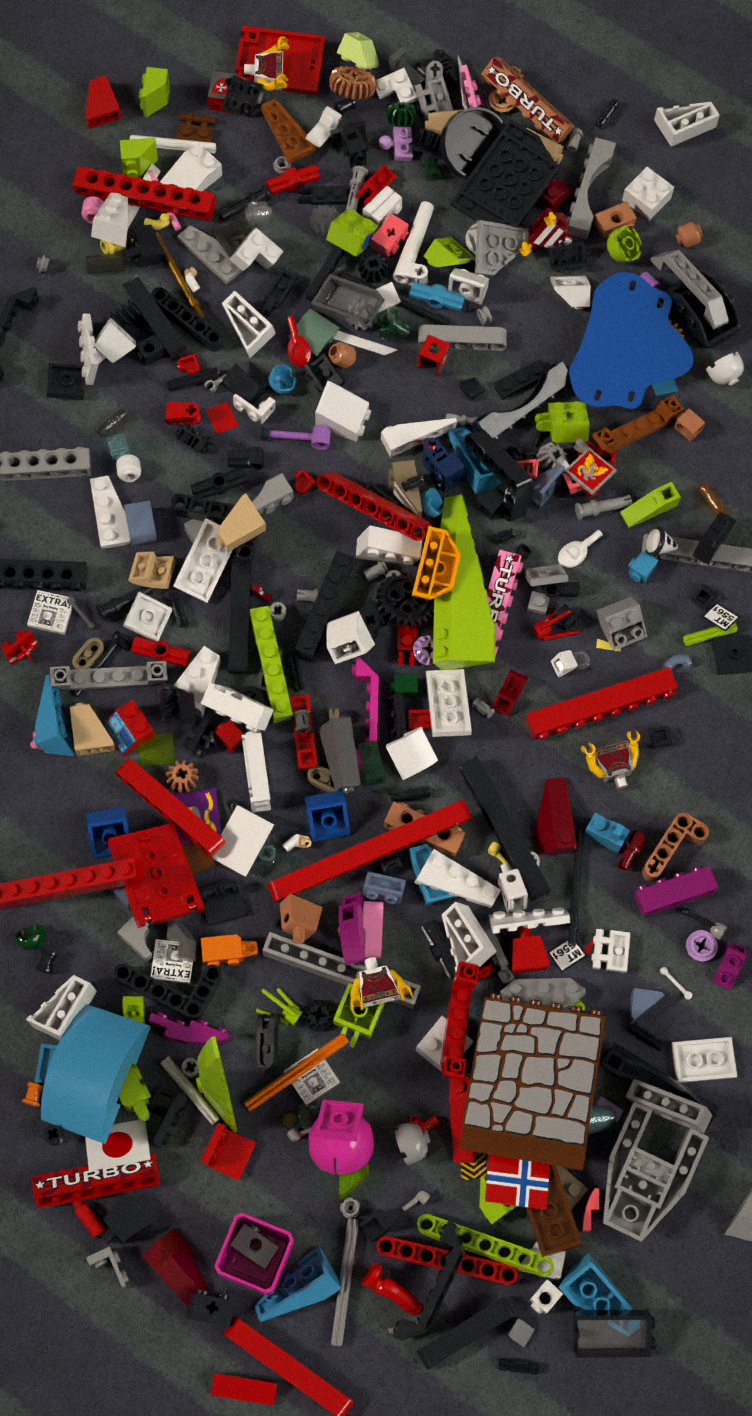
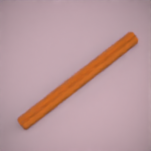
[244,1034,348,1111]

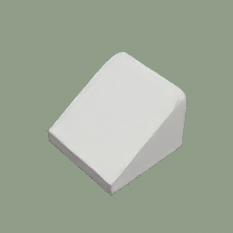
[551,650,578,678]

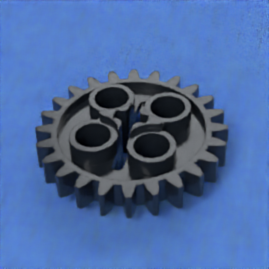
[375,573,434,630]

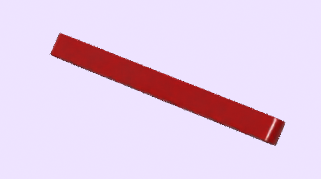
[267,800,472,903]

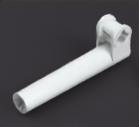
[393,201,434,285]

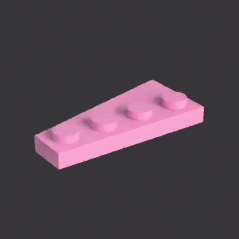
[460,64,481,108]

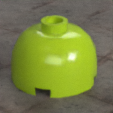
[607,225,642,263]

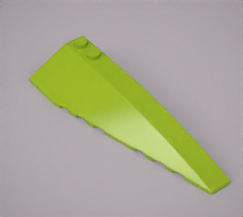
[433,494,495,670]
[196,1036,237,1133]

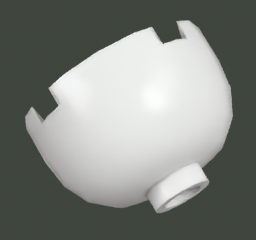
[706,352,744,386]

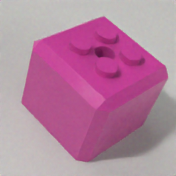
[215,1213,294,1296]

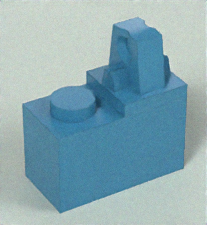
[584,813,630,853]

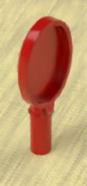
[287,316,312,367]

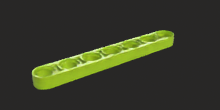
[417,1214,554,1277]

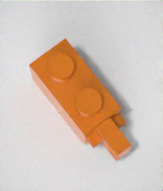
[201,934,258,967]

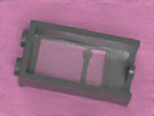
[311,274,385,330]

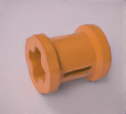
[22,1082,44,1107]

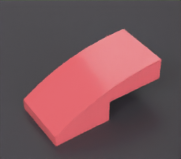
[581,1188,599,1232]

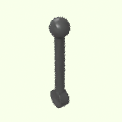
[67,597,95,629]

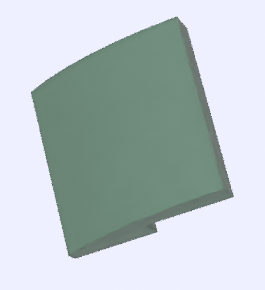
[288,309,340,357]

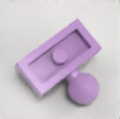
[378,126,413,161]

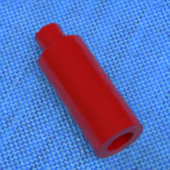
[72,1201,106,1239]

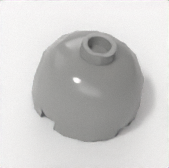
[394,1123,431,1166]

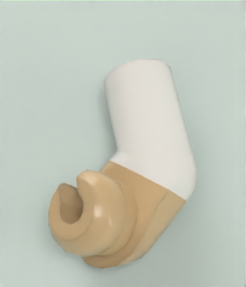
[184,267,200,293]
[282,834,312,852]

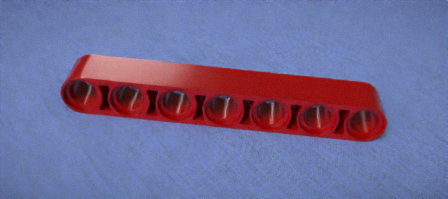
[316,471,433,541]
[115,758,226,857]
[376,1236,518,1286]
[223,1316,354,1416]

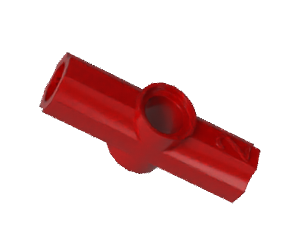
[265,164,320,195]
[131,636,191,667]

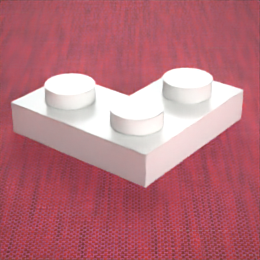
[375,68,418,103]

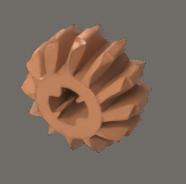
[166,760,199,793]

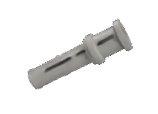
[346,166,368,211]
[575,495,632,520]

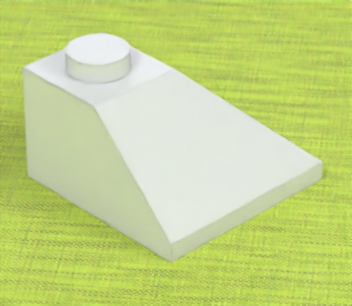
[550,276,591,309]

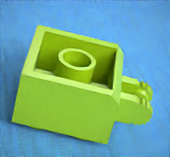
[535,401,590,443]
[333,983,385,1048]
[119,1064,151,1122]

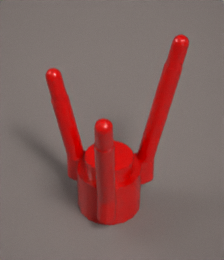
[533,610,581,641]

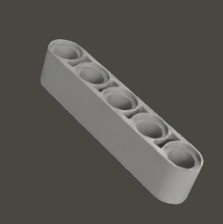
[418,325,507,351]

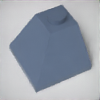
[529,465,565,509]

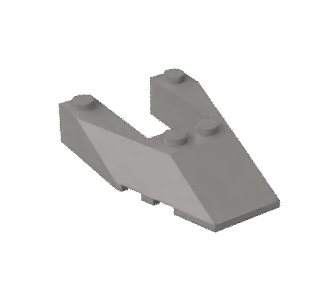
[603,1101,709,1242]

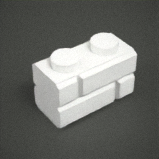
[363,186,402,229]

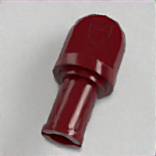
[616,830,645,871]

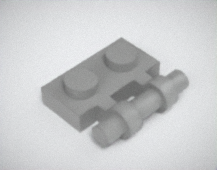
[414,77,453,120]

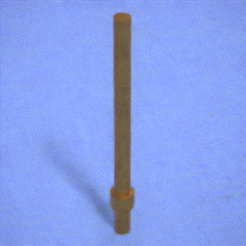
[155,232,205,319]

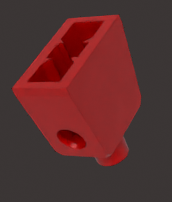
[511,927,550,974]

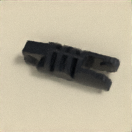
[433,49,460,91]

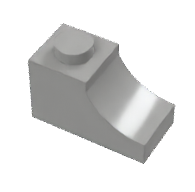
[117,917,153,963]

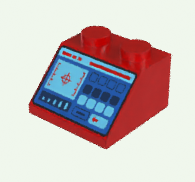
[103,700,155,757]

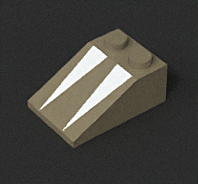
[388,460,422,518]

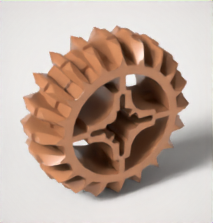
[329,66,376,101]

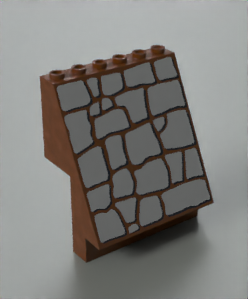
[460,993,607,1170]

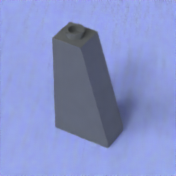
[318,717,361,793]

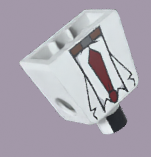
[498,863,528,913]

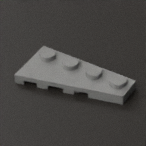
[177,225,242,284]

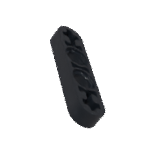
[305,245,345,302]

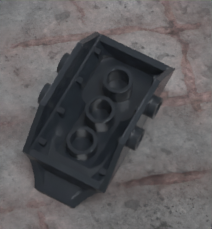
[667,272,742,348]

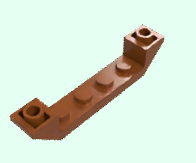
[592,395,684,453]

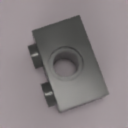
[230,1223,279,1270]

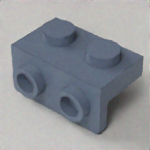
[362,872,406,904]

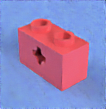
[370,213,409,258]

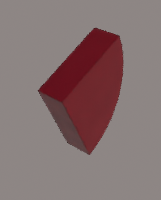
[251,583,271,603]

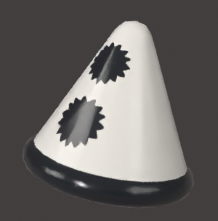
[646,526,678,557]

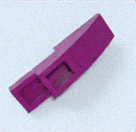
[339,893,366,965]
[148,1012,230,1046]

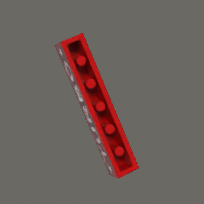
[32,1153,160,1209]

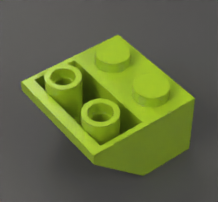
[139,67,170,117]

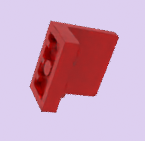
[200,1123,256,1180]

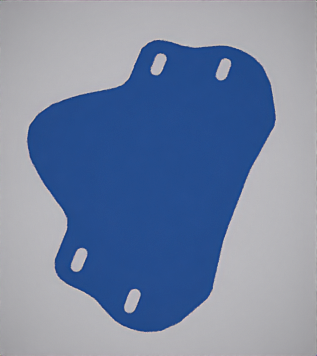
[569,272,693,409]

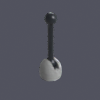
[681,908,727,940]

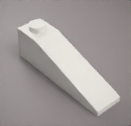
[381,418,457,457]

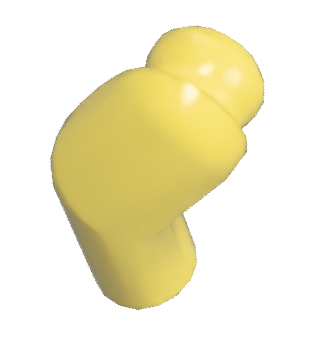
[144,213,170,230]

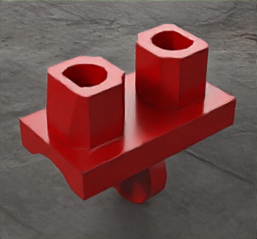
[1,629,38,665]

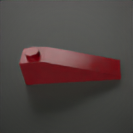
[533,778,577,856]
[142,1228,214,1310]

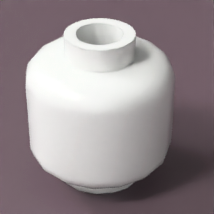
[116,454,141,482]

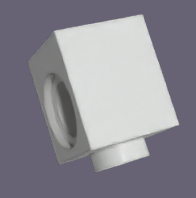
[530,1280,563,1314]

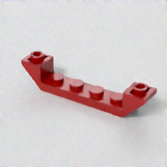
[440,961,479,1080]

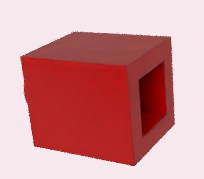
[215,720,244,754]

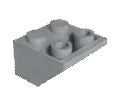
[597,597,648,651]

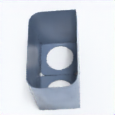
[124,501,157,546]

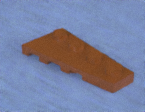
[261,98,317,164]

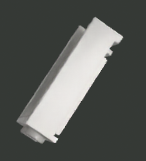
[242,731,271,813]

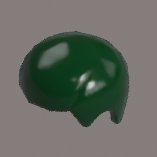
[14,924,47,950]

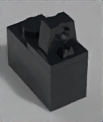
[122,224,165,267]

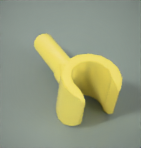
[488,842,510,864]

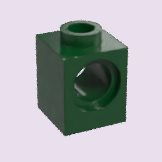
[390,674,418,699]

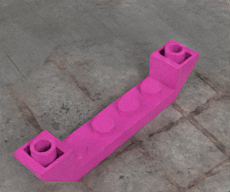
[352,658,379,770]

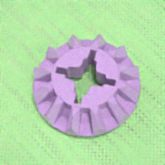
[413,635,434,666]
[685,930,718,962]

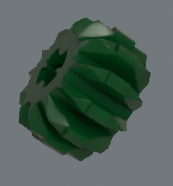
[387,102,416,127]

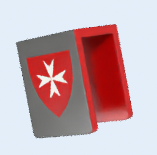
[208,71,235,113]
[417,334,450,377]

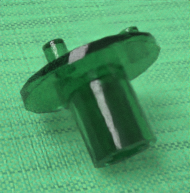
[376,306,411,340]

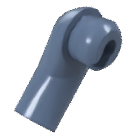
[663,654,692,669]

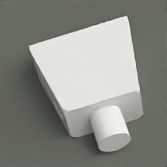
[94,318,136,364]

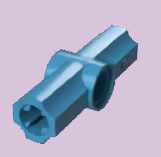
[409,281,465,312]

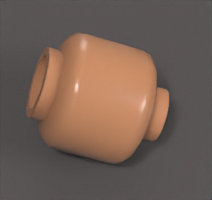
[675,222,703,248]
[329,342,356,369]

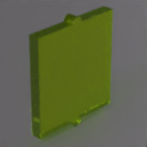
[137,733,175,766]

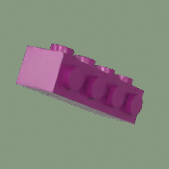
[634,866,718,917]

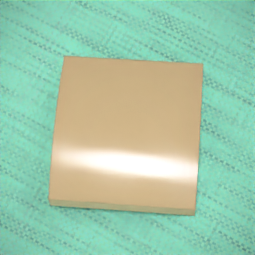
[128,552,176,589]

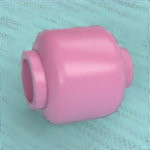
[81,196,104,224]

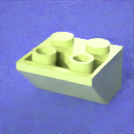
[337,32,379,70]

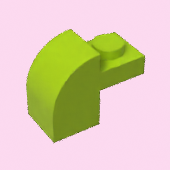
[123,996,145,1024]

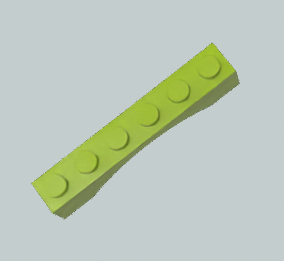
[250,606,293,724]

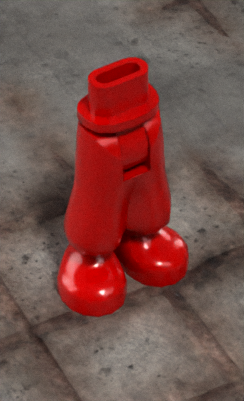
[361,1263,424,1316]

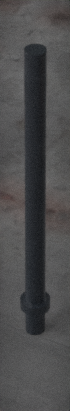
[342,273,450,325]

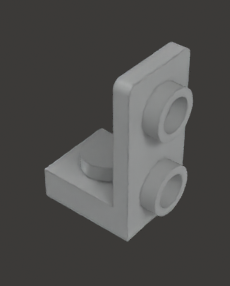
[86,1247,129,1289]

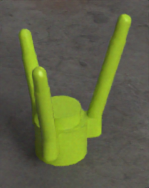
[256,988,303,1026]

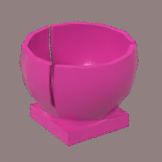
[308,1099,374,1175]

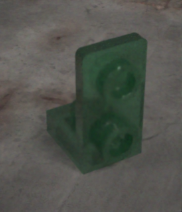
[358,741,385,787]

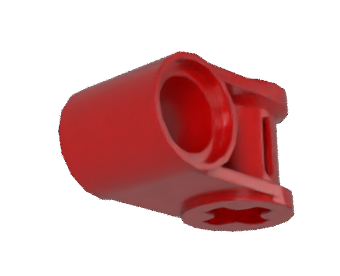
[165,402,201,425]

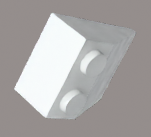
[160,142,222,200]

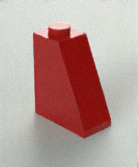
[86,75,122,129]

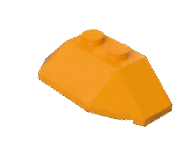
[412,526,461,600]

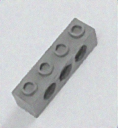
[626,1079,712,1133]

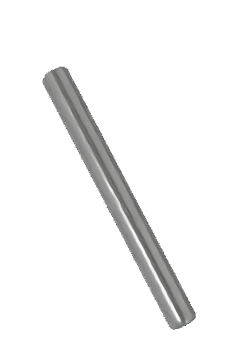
[331,1219,359,1346]

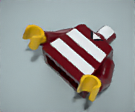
[519,207,573,256]

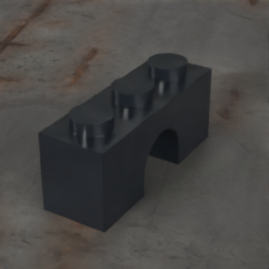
[692,511,736,565]

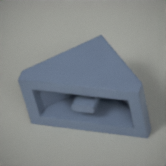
[629,988,664,1023]

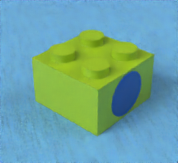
[326,208,378,256]

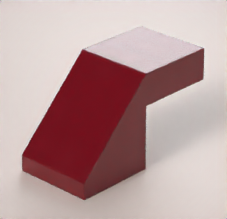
[491,669,528,716]

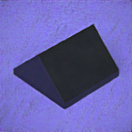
[223,360,271,404]

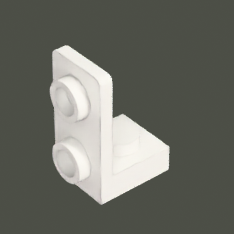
[306,106,342,147]
[233,394,276,424]

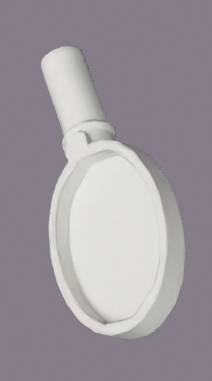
[558,530,603,568]

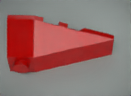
[449,1077,478,1163]

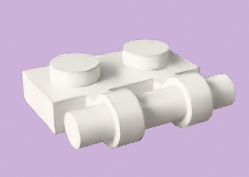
[591,929,630,973]

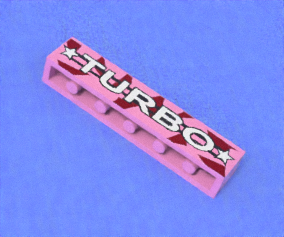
[487,550,523,657]

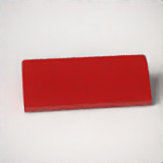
[211,1373,277,1406]

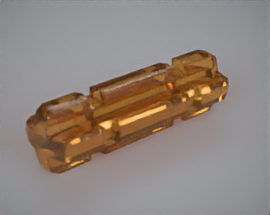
[699,483,725,516]

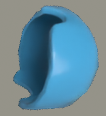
[268,364,296,394]
[420,487,443,518]

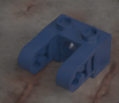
[422,438,465,493]

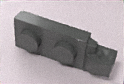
[484,928,514,985]

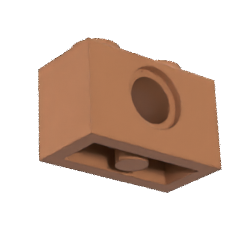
[594,201,637,240]

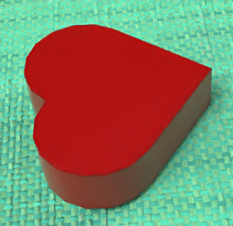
[177,353,200,375]
[294,470,317,495]

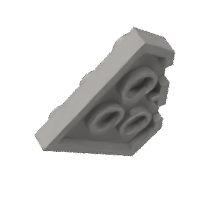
[475,220,528,277]
[501,978,586,1008]

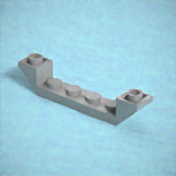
[650,250,729,329]
[50,661,167,690]

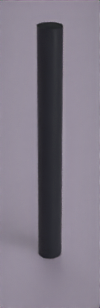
[73,639,119,697]

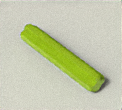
[683,622,738,646]

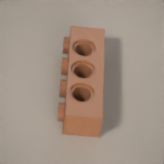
[384,802,465,858]

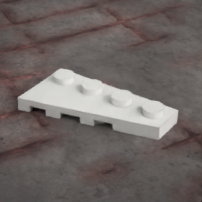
[78,314,99,385]
[90,476,131,549]
[414,849,501,908]
[489,908,570,934]

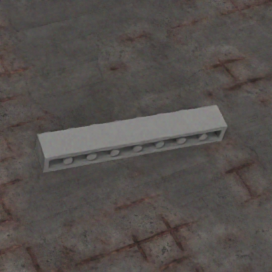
[262,932,421,1009]

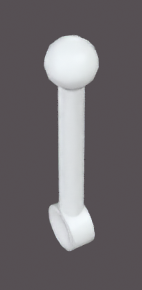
[660,967,692,1000]

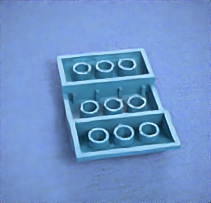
[41,1004,151,1144]

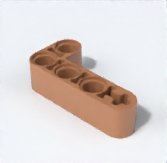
[642,813,709,881]

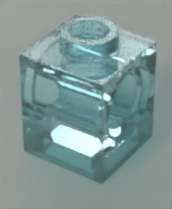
[106,433,130,463]

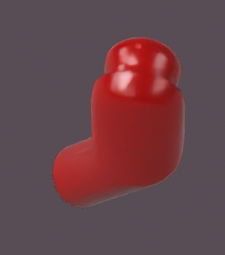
[409,1115,440,1132]

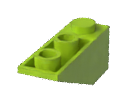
[620,482,681,528]

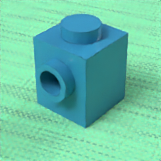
[628,550,658,584]

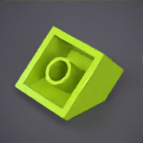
[120,138,158,178]

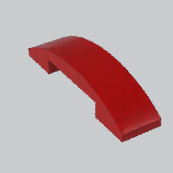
[290,694,318,769]

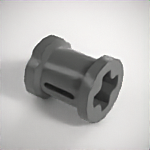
[293,710,312,734]

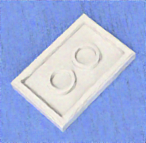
[671,1037,737,1083]

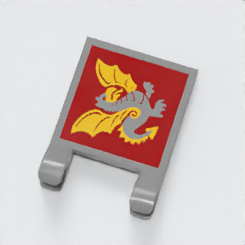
[555,438,617,495]

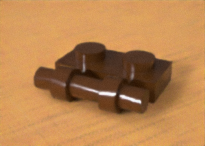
[176,113,215,143]

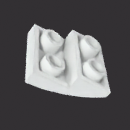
[386,727,438,780]

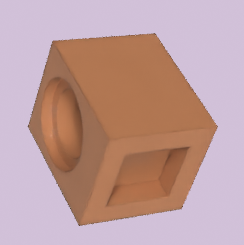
[674,408,705,441]

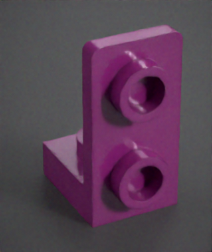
[713,941,748,990]

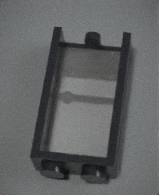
[573,1309,655,1358]

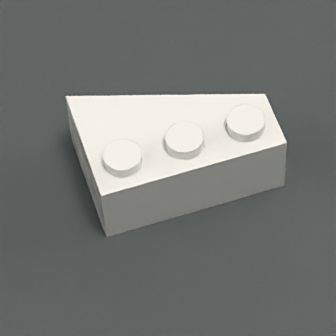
[201,682,274,732]

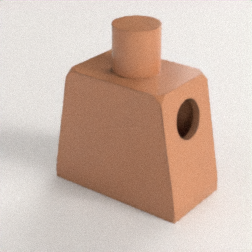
[280,894,322,944]

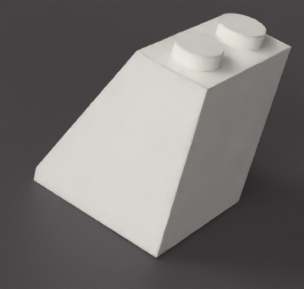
[315,381,371,442]

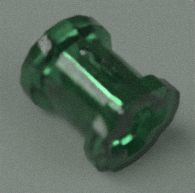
[422,157,441,181]

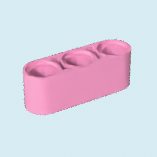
[363,901,383,958]

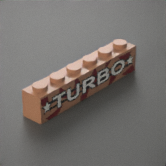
[481,57,575,143]

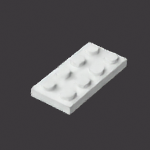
[173,519,232,603]
[426,669,472,737]

